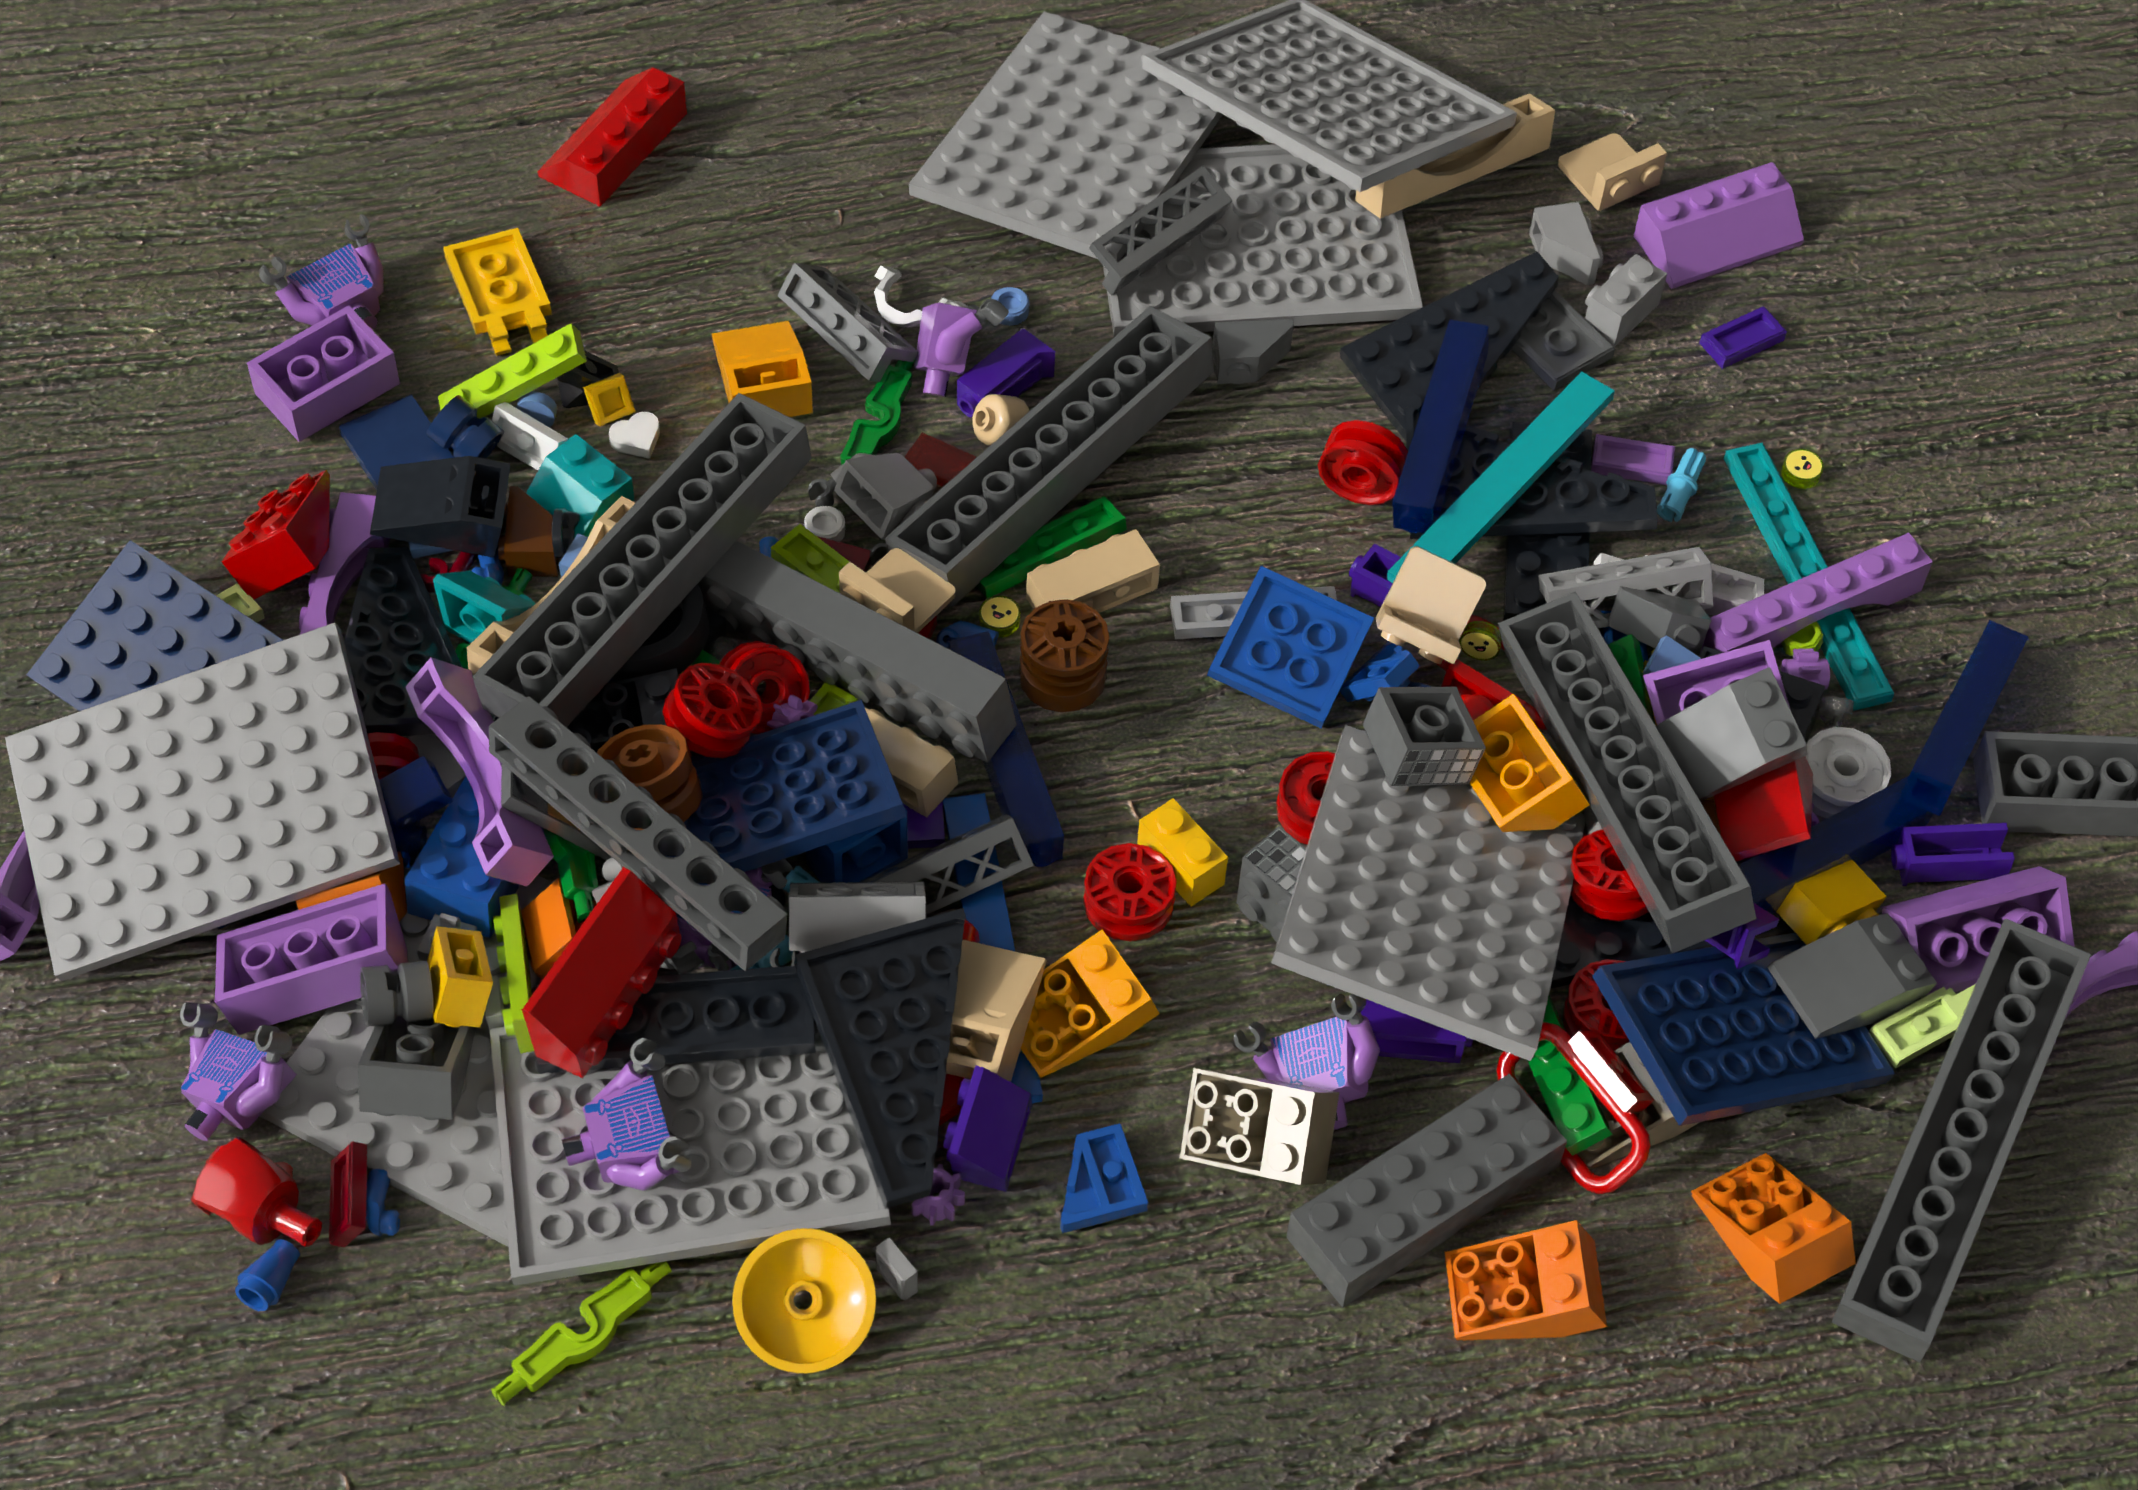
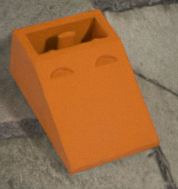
[1691,1153,1856,1304]
[1445,1220,1607,1341]

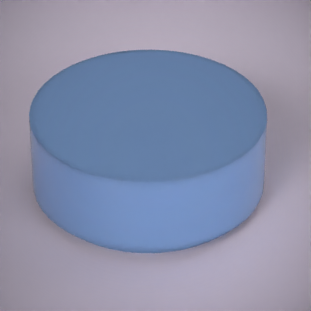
[991,287,1029,325]
[516,391,557,427]

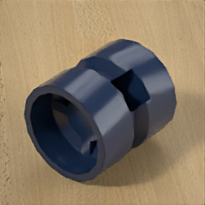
[426,395,504,459]

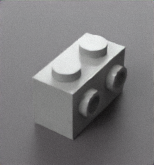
[1585,254,1667,347]

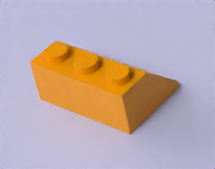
[1470,694,1590,832]

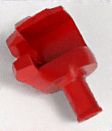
[191,1136,322,1247]

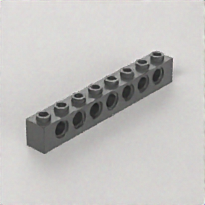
[489,696,787,972]

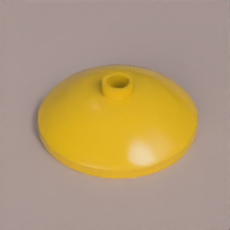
[732,1228,876,1373]

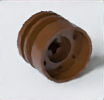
[1019,599,1110,713]

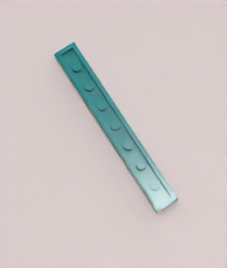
[1387,371,1615,583]
[1724,442,1895,711]

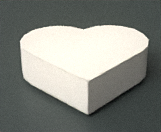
[609,412,660,459]

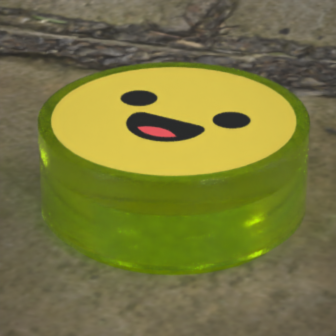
[1781,449,1824,489]
[979,596,1021,638]
[1459,621,1503,661]

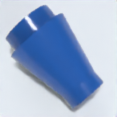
[235,1239,300,1311]

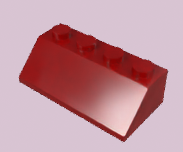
[538,67,687,207]
[522,867,682,1079]

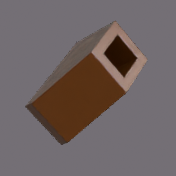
[498,486,559,577]

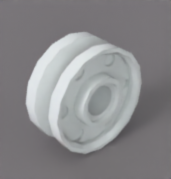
[1806,727,1891,822]

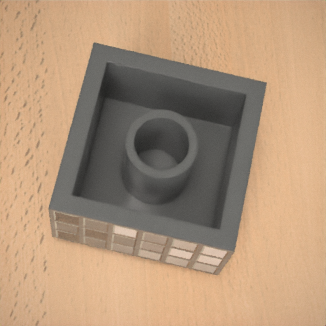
[1363,687,1486,786]
[1237,826,1306,942]

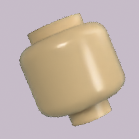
[972,394,1030,446]

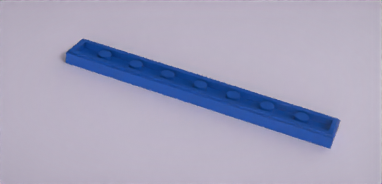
[943,793,1043,1103]

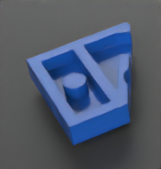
[1340,641,1420,702]
[1060,1123,1148,1234]

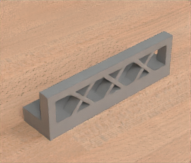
[1538,547,1713,628]

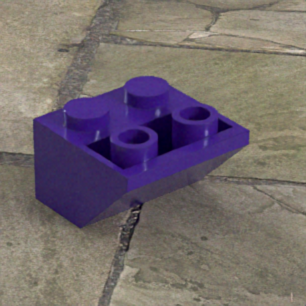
[943,1065,1032,1192]

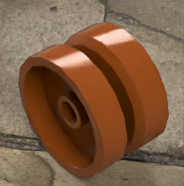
[597,724,703,830]

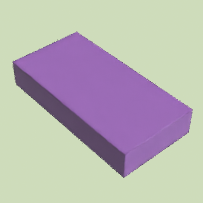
[1591,434,1675,485]

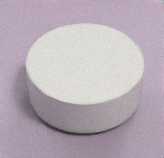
[804,506,845,542]

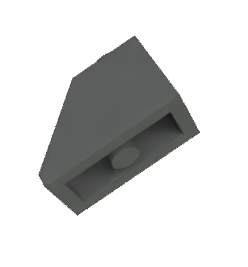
[1212,319,1294,384]
[1607,586,1711,656]

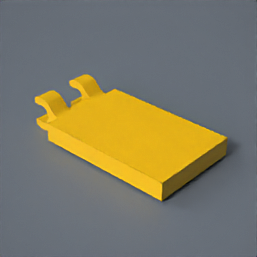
[443,228,552,356]

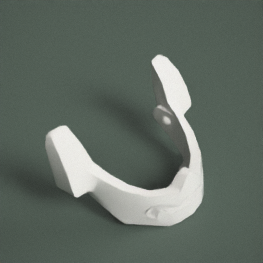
[874,265,968,328]

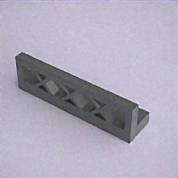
[1089,166,1233,296]
[777,262,918,382]
[859,814,1034,916]

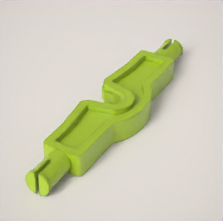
[491,1261,672,1406]

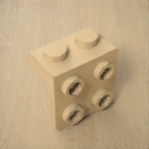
[1558,133,1667,211]
[1376,546,1486,664]
[839,548,955,633]

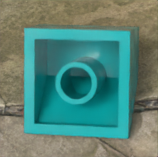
[526,434,635,538]
[433,571,536,643]

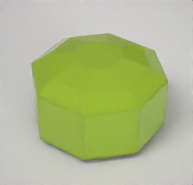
[1781,621,1823,657]

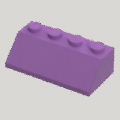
[1633,162,1804,289]
[1882,866,2075,996]
[215,883,408,1035]

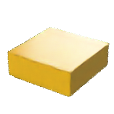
[583,373,636,427]

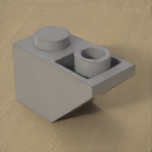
[1529,202,1603,285]

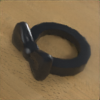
[552,508,580,558]

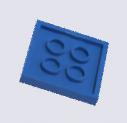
[1207,566,1374,729]

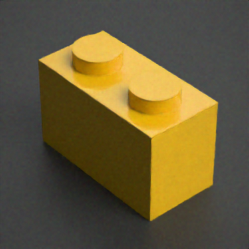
[1137,798,1228,907]
[1776,859,1887,945]
[427,926,493,1028]

